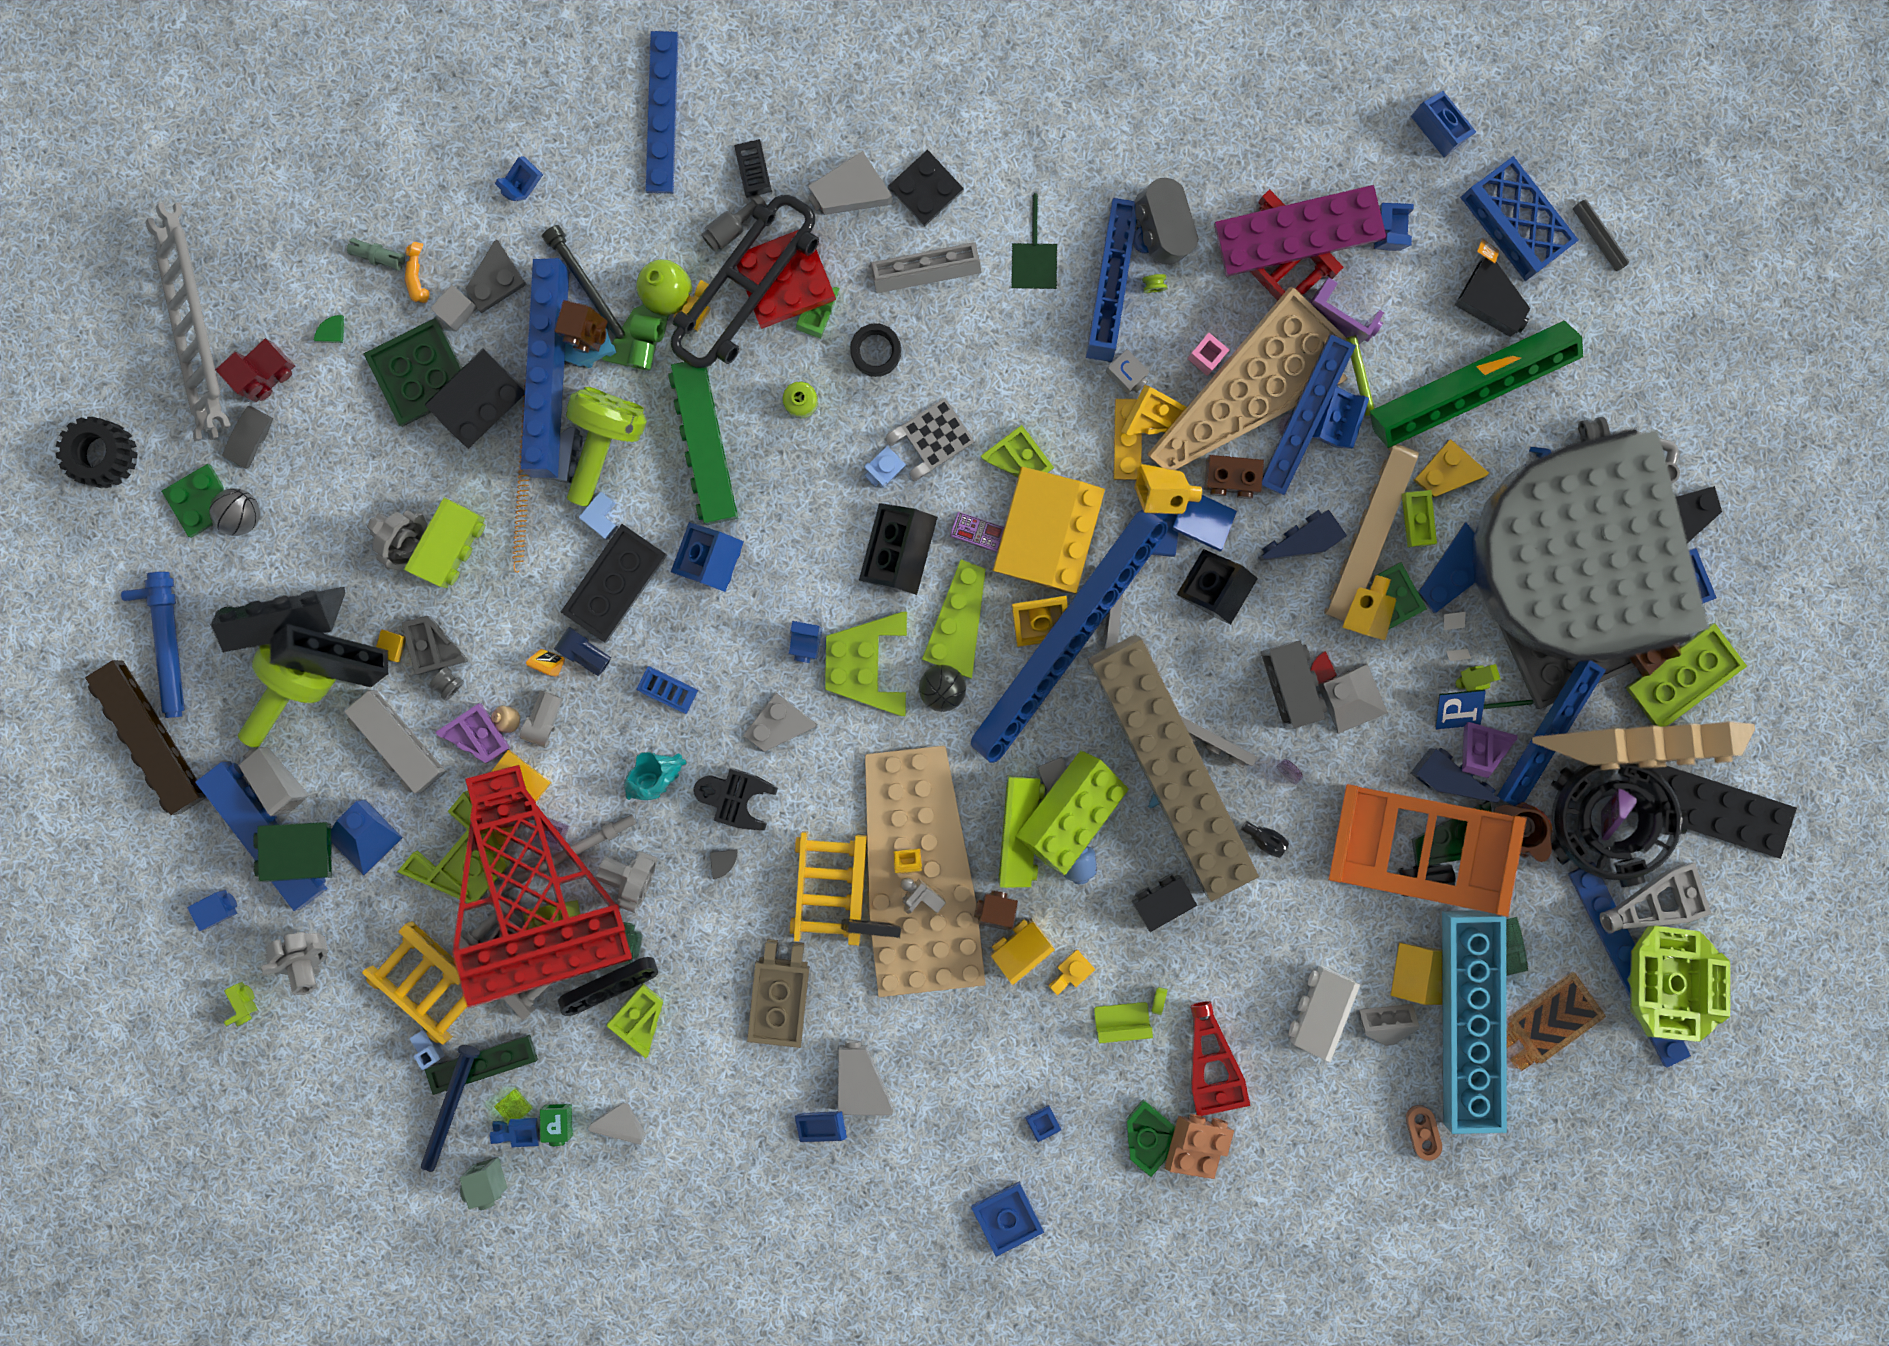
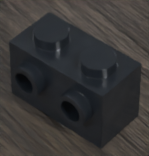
[1132,874,1198,932]

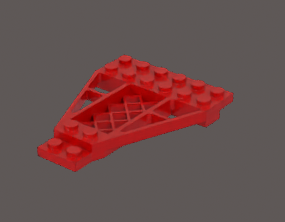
[452,765,632,1009]

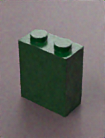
[253,822,332,882]

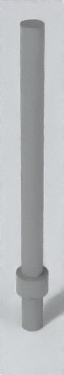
[487,814,637,896]

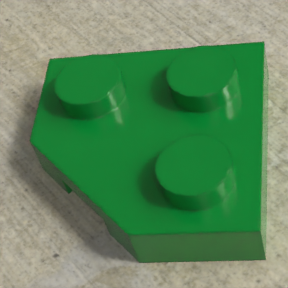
[161,464,224,538]
[1126,1099,1175,1177]

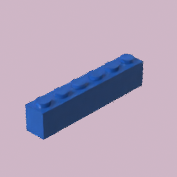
[195,761,328,911]

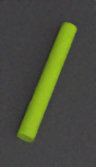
[1346,335,1375,416]

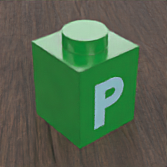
[540,1104,573,1146]

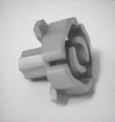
[367,510,427,570]
[596,851,658,913]
[261,932,328,995]

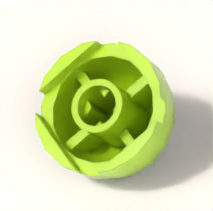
[636,259,692,316]

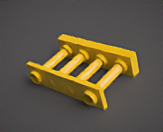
[790,831,867,946]
[362,921,467,1045]

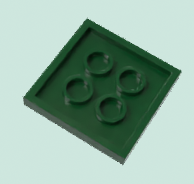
[363,318,462,427]

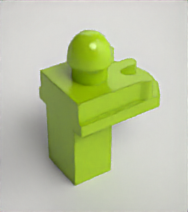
[1455,664,1501,691]

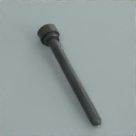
[541,225,625,339]

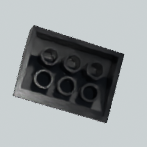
[210,587,346,653]

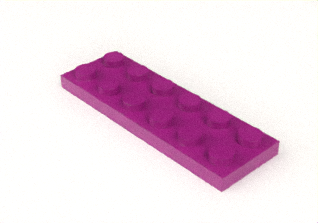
[1214,185,1386,277]

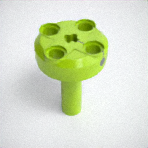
[566,387,647,506]
[238,644,336,748]

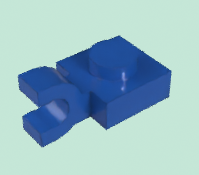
[490,1118,540,1148]

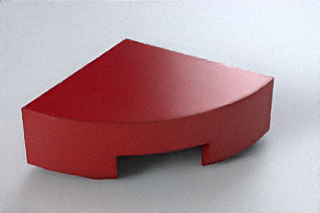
[1310,651,1337,684]

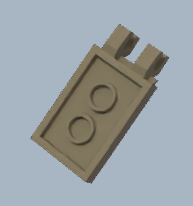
[747,939,810,1048]

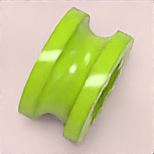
[1142,274,1168,293]

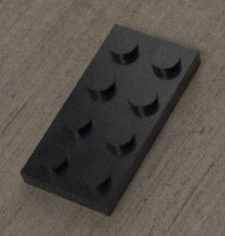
[561,524,667,643]

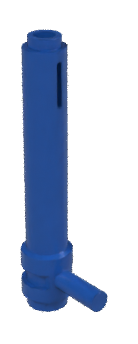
[121,572,185,718]

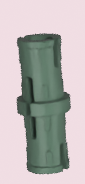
[347,238,405,271]

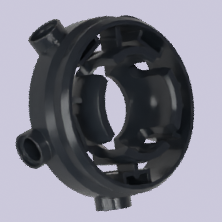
[1551,764,1688,887]

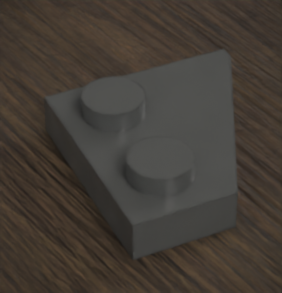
[402,616,468,675]

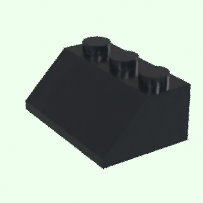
[425,348,525,449]
[859,503,938,595]

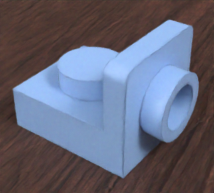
[864,446,906,488]

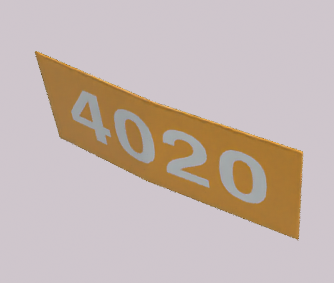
[1477,238,1499,263]

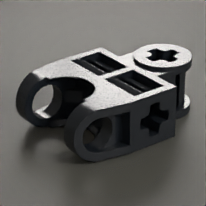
[694,768,778,830]

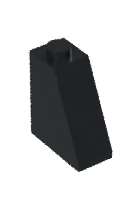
[1455,257,1531,337]

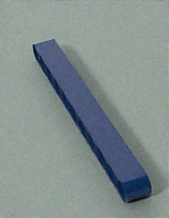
[971,510,1168,763]

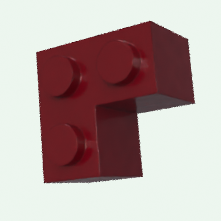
[215,338,296,402]

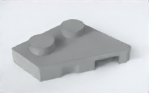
[743,693,818,752]

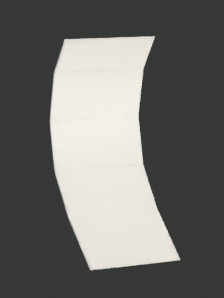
[1444,612,1471,661]

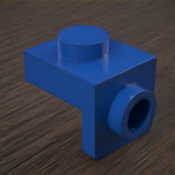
[495,156,543,201]

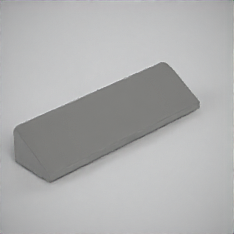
[871,242,981,293]

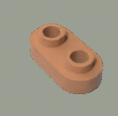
[1406,1105,1442,1161]

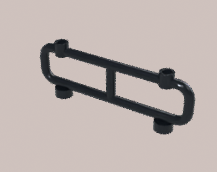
[670,195,819,368]

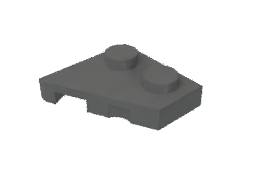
[465,240,527,313]

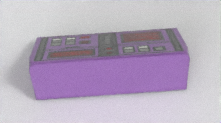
[950,512,1004,553]
[1601,788,1637,841]

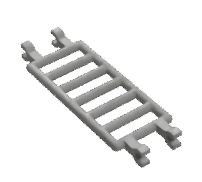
[145,202,230,441]

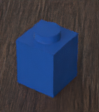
[187,890,238,931]

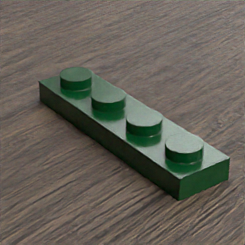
[424,1034,538,1095]

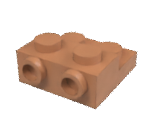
[1164,1114,1234,1179]

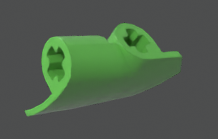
[602,304,669,371]

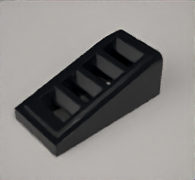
[734,139,772,198]

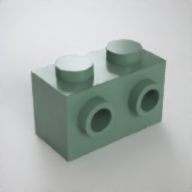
[459,1157,508,1211]

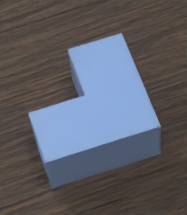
[579,491,618,540]
[409,1029,445,1070]

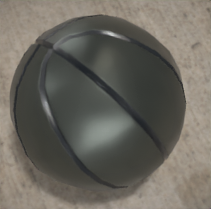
[919,665,966,712]

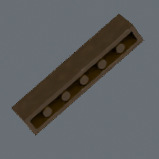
[85,660,207,815]

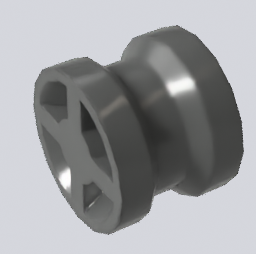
[1578,416,1610,442]
[429,667,464,701]

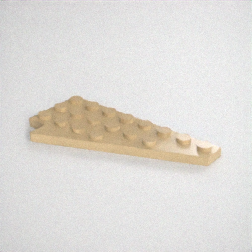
[1147,287,1348,470]

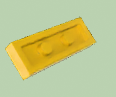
[1113,399,1142,480]

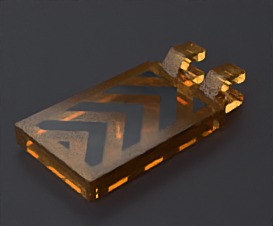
[1507,972,1606,1071]

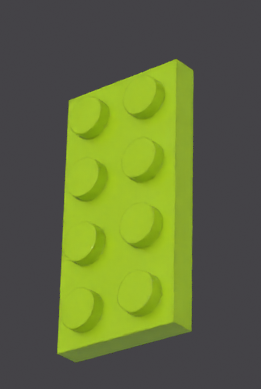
[1625,623,1747,727]

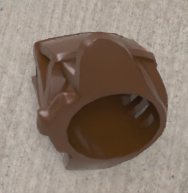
[1494,802,1553,862]

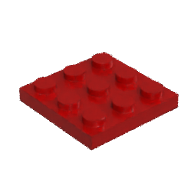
[737,230,836,329]

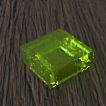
[494,1088,533,1124]

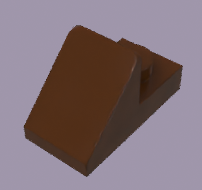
[1629,644,1682,677]

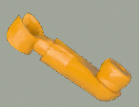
[404,242,429,303]

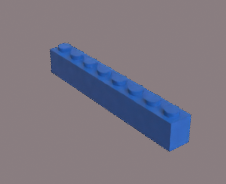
[521,258,570,478]

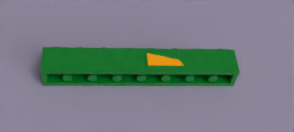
[1369,320,1584,448]

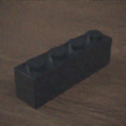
[270,624,389,687]

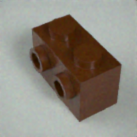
[554,300,608,353]
[1204,455,1264,499]
[974,891,1018,931]

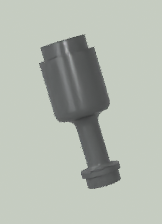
[701,193,767,252]

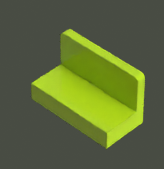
[1401,490,1437,548]
[1094,1002,1153,1044]

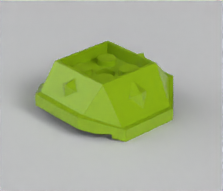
[1628,926,1730,1042]

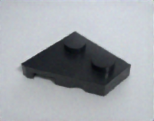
[1675,486,1722,543]

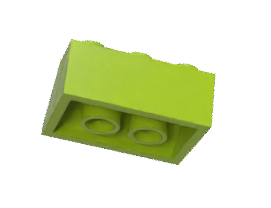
[404,497,486,588]

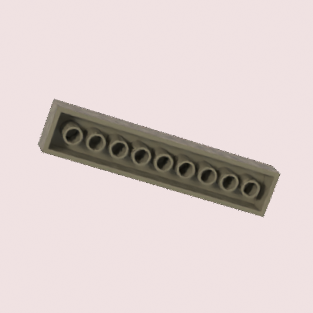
[1087,634,1259,902]

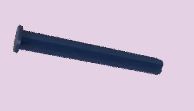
[421,1045,480,1172]

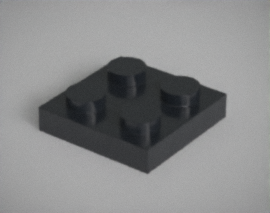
[888,149,964,227]

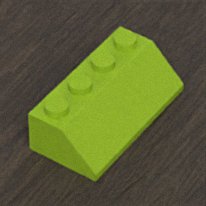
[998,775,1045,888]

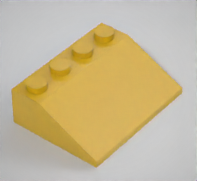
[992,467,1105,594]

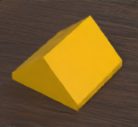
[1011,596,1067,647]
[1390,942,1443,1005]

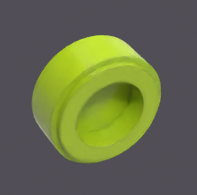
[1151,987,1168,1015]

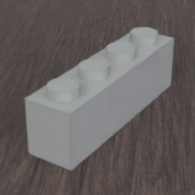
[344,690,447,794]

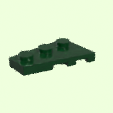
[1412,801,1492,867]

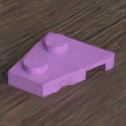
[435,703,511,763]

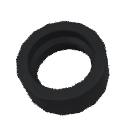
[850,323,901,377]

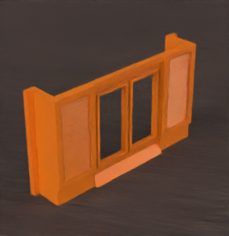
[1329,784,1526,917]

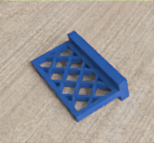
[1460,156,1579,281]

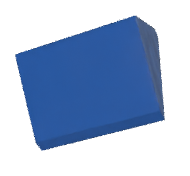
[1411,91,1476,158]

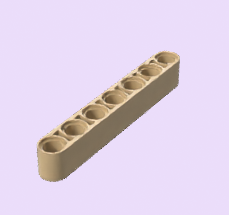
[1324,444,1419,621]

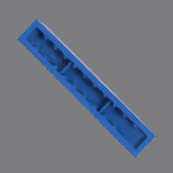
[1086,198,1137,362]

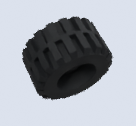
[56,417,138,488]

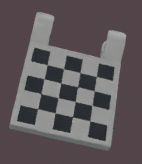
[886,398,975,481]

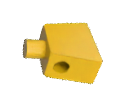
[1134,464,1202,514]
[1342,575,1396,641]

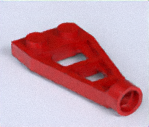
[1190,1001,1251,1116]

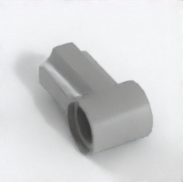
[520,690,563,748]

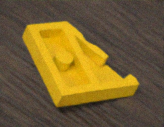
[1121,385,1187,435]
[1414,439,1489,498]

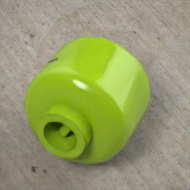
[782,381,818,419]

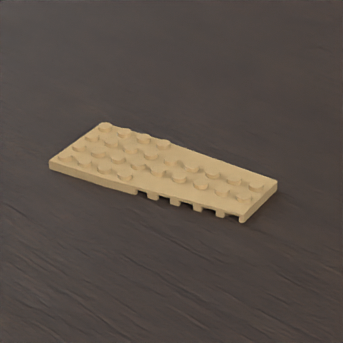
[865,746,986,997]

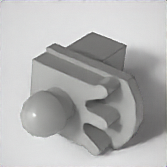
[901,878,946,914]

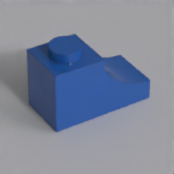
[788,621,823,663]

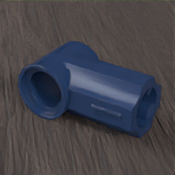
[554,627,612,676]

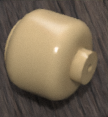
[491,705,520,733]

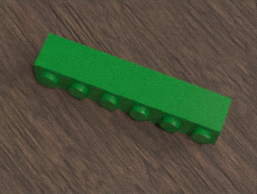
[668,362,739,525]

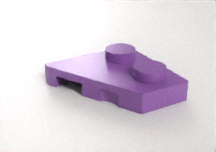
[1462,722,1518,778]

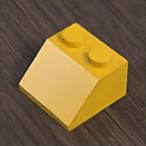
[990,918,1055,985]

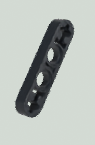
[558,957,658,1016]

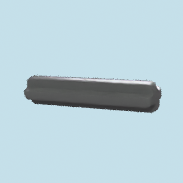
[1573,199,1629,271]

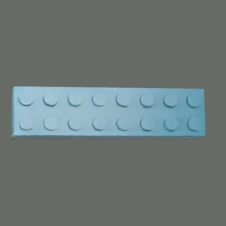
[1442,910,1507,1134]

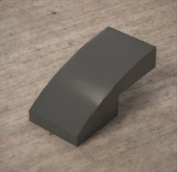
[222,406,273,469]

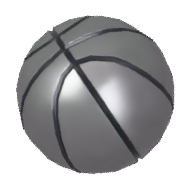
[209,488,260,536]

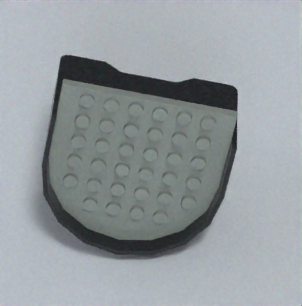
[1472,428,1709,661]

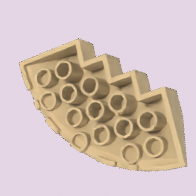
[1532,722,1755,770]

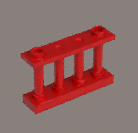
[1250,189,1344,301]

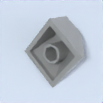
[1318,664,1388,734]

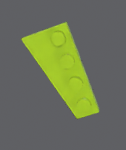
[922,559,986,679]

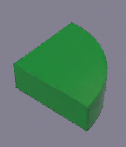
[314,315,344,343]

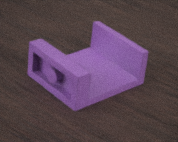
[1310,278,1384,345]

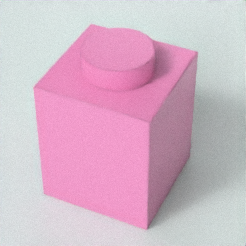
[1188,333,1229,376]

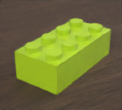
[1016,750,1129,875]

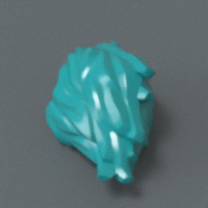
[623,751,687,800]

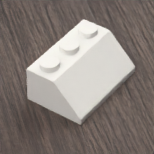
[1288,966,1360,1062]

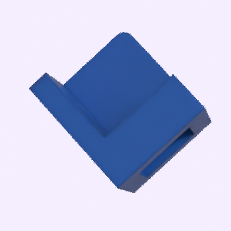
[1379,202,1414,235]

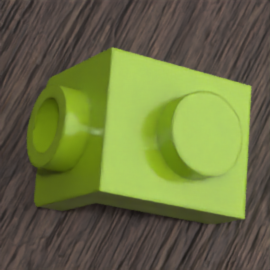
[224,982,258,1027]

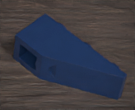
[1258,509,1347,561]
[1410,748,1500,803]

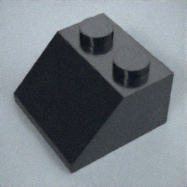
[1176,549,1258,625]

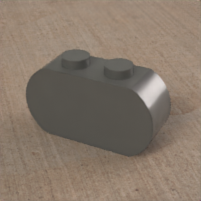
[1134,177,1199,265]

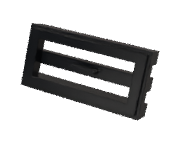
[841,918,901,938]

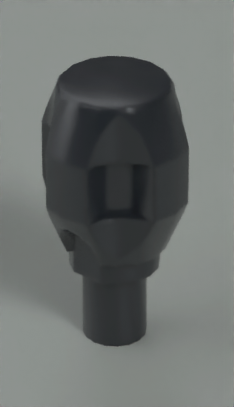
[1241,821,1289,858]

